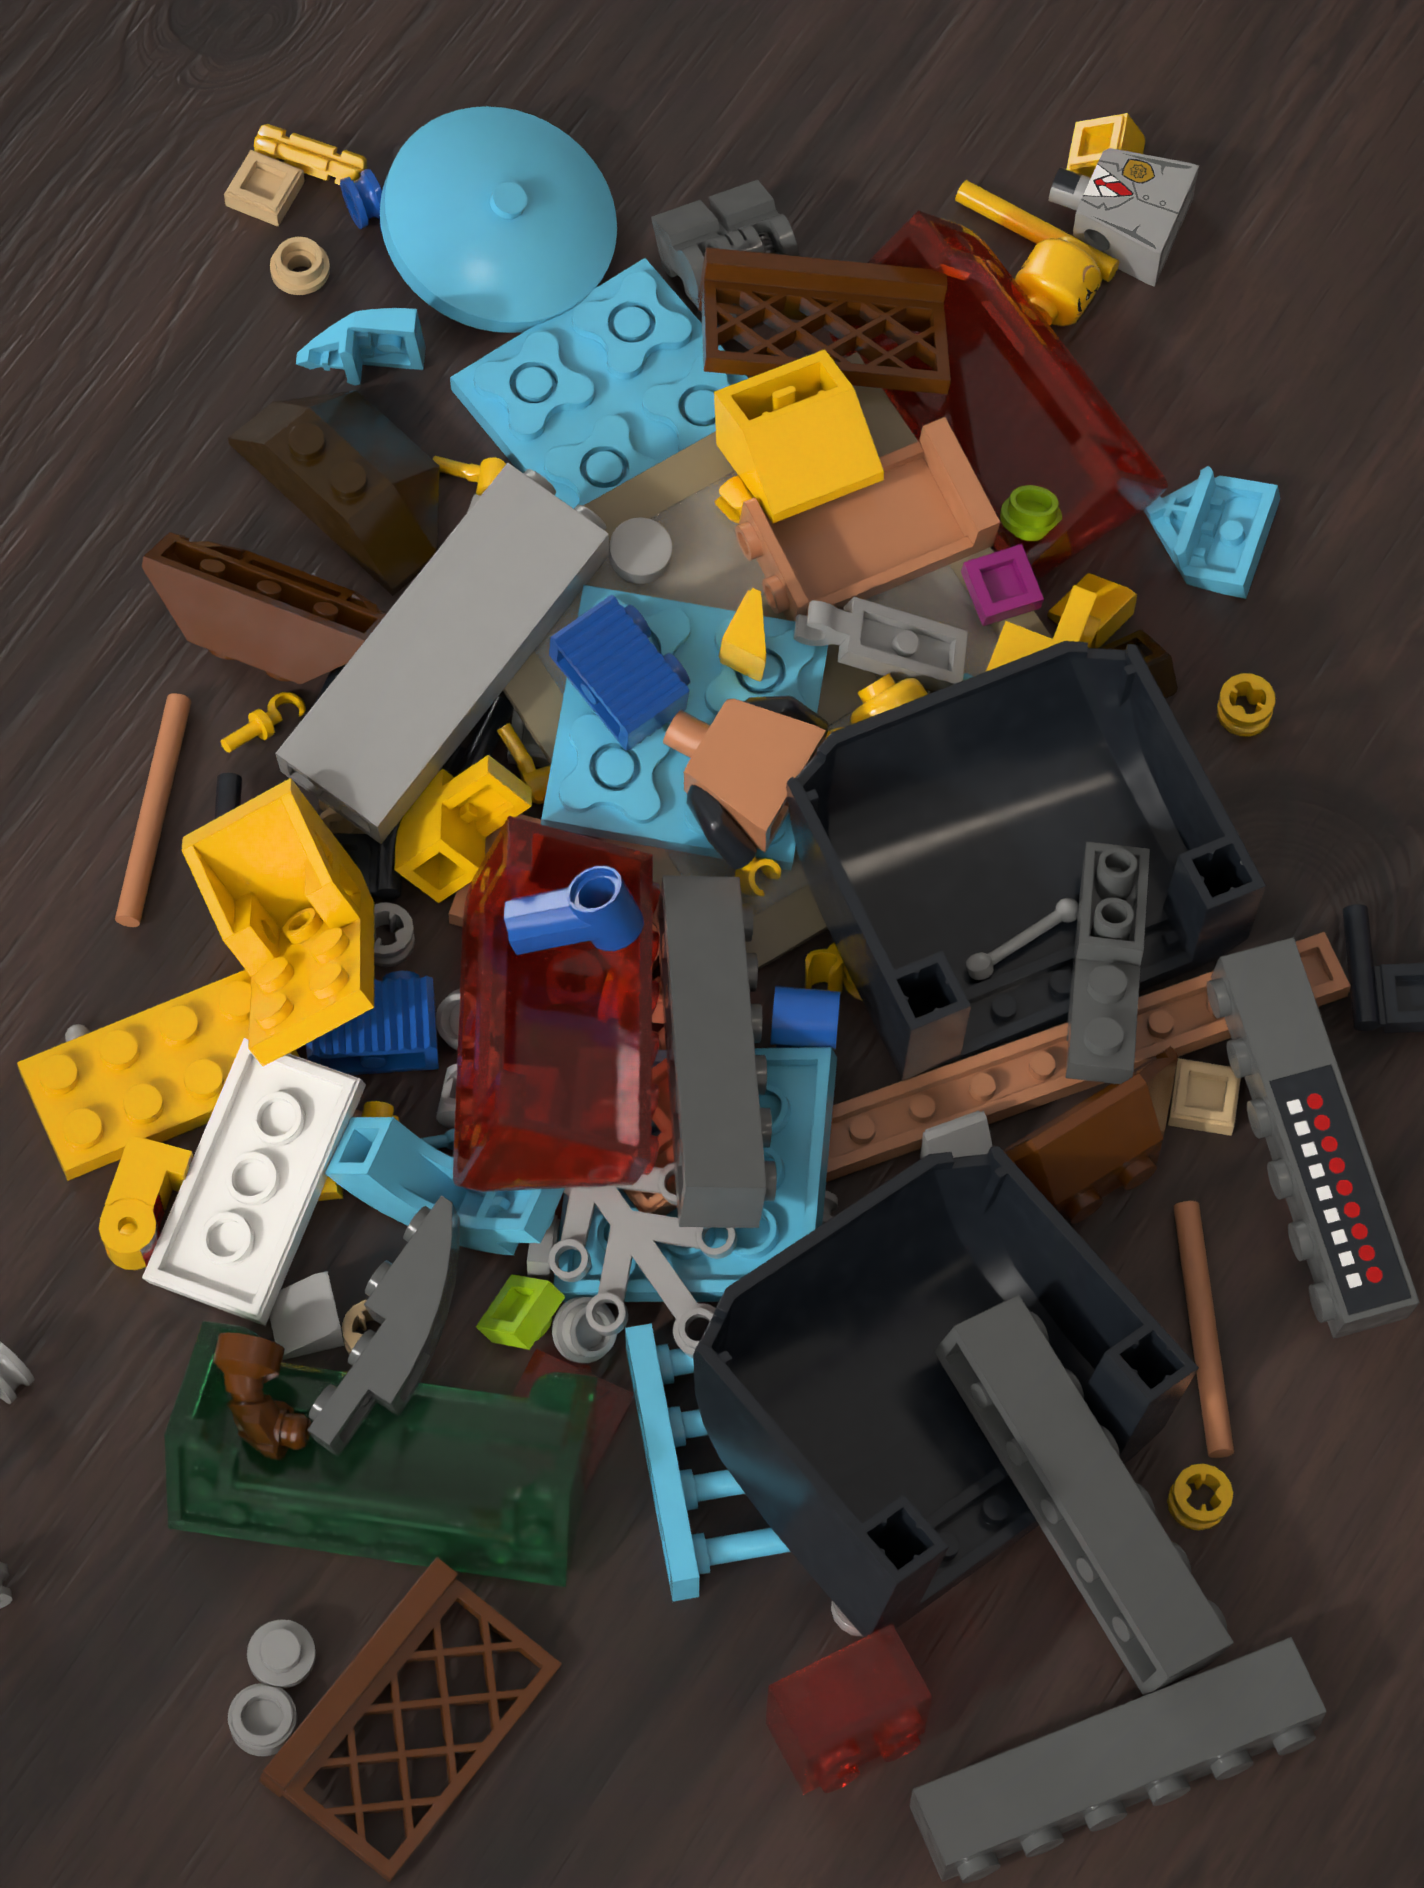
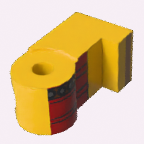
[99,1134,194,1270]

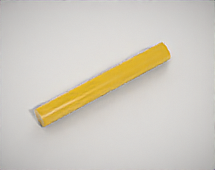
[955,180,1120,282]

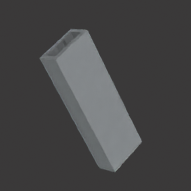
[276,463,610,844]

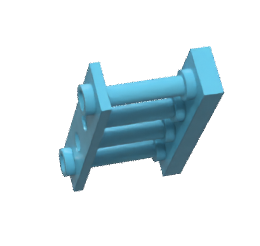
[625,1323,791,1601]

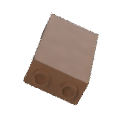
[735,417,1000,622]

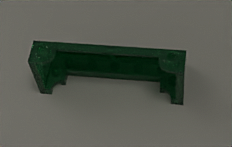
[164,1321,598,1587]

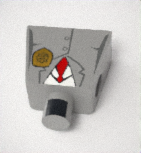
[1049,148,1199,287]

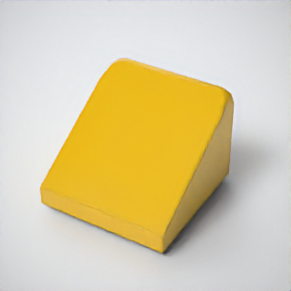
[1066,113,1145,178]
[1047,573,1137,649]
[719,587,766,682]

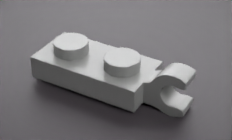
[794,597,968,691]

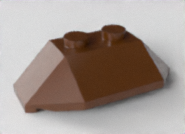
[142,532,388,685]
[1003,1046,1178,1224]

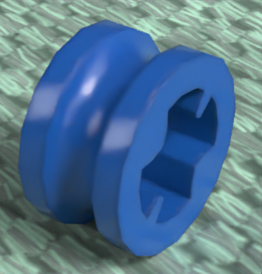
[340,169,382,229]

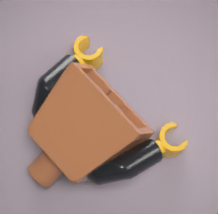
[663,695,844,897]

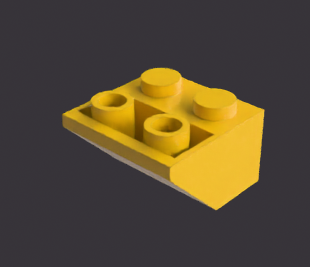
[714,349,884,523]

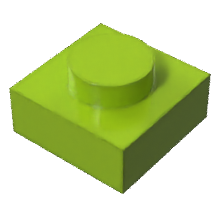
[476,1274,565,1350]

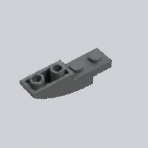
[1066,842,1150,1084]
[308,1195,460,1457]

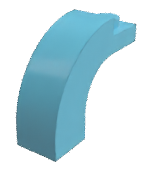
[325,1117,566,1255]

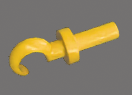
[221,692,306,753]

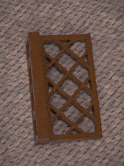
[698,247,951,394]
[259,1557,562,1882]

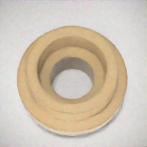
[270,237,330,295]

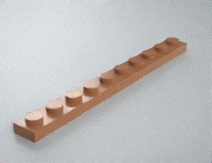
[826,932,1351,1182]

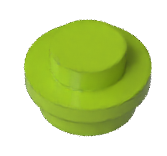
[1000,485,1062,541]

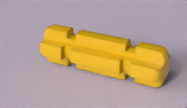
[254,124,367,185]

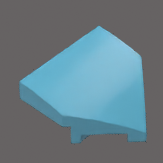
[296,308,426,385]
[1141,466,1281,599]

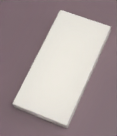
[142,1038,366,1326]

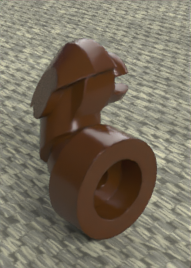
[213,1333,311,1460]

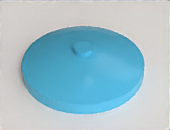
[380,106,617,333]

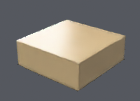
[224,150,305,227]
[1168,1058,1241,1136]

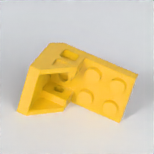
[182,778,374,1067]

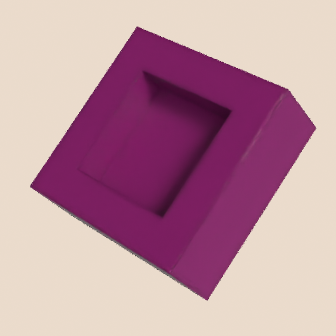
[961,544,1044,626]

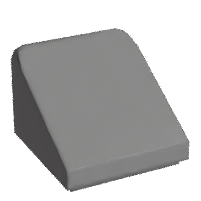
[920,1111,992,1159]
[269,1271,344,1360]

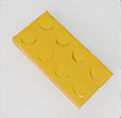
[17,969,299,1181]

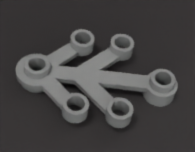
[548,1137,737,1358]

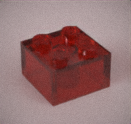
[766,1624,932,1795]

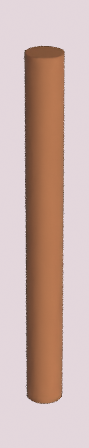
[115,693,192,927]
[1173,1201,1234,1458]

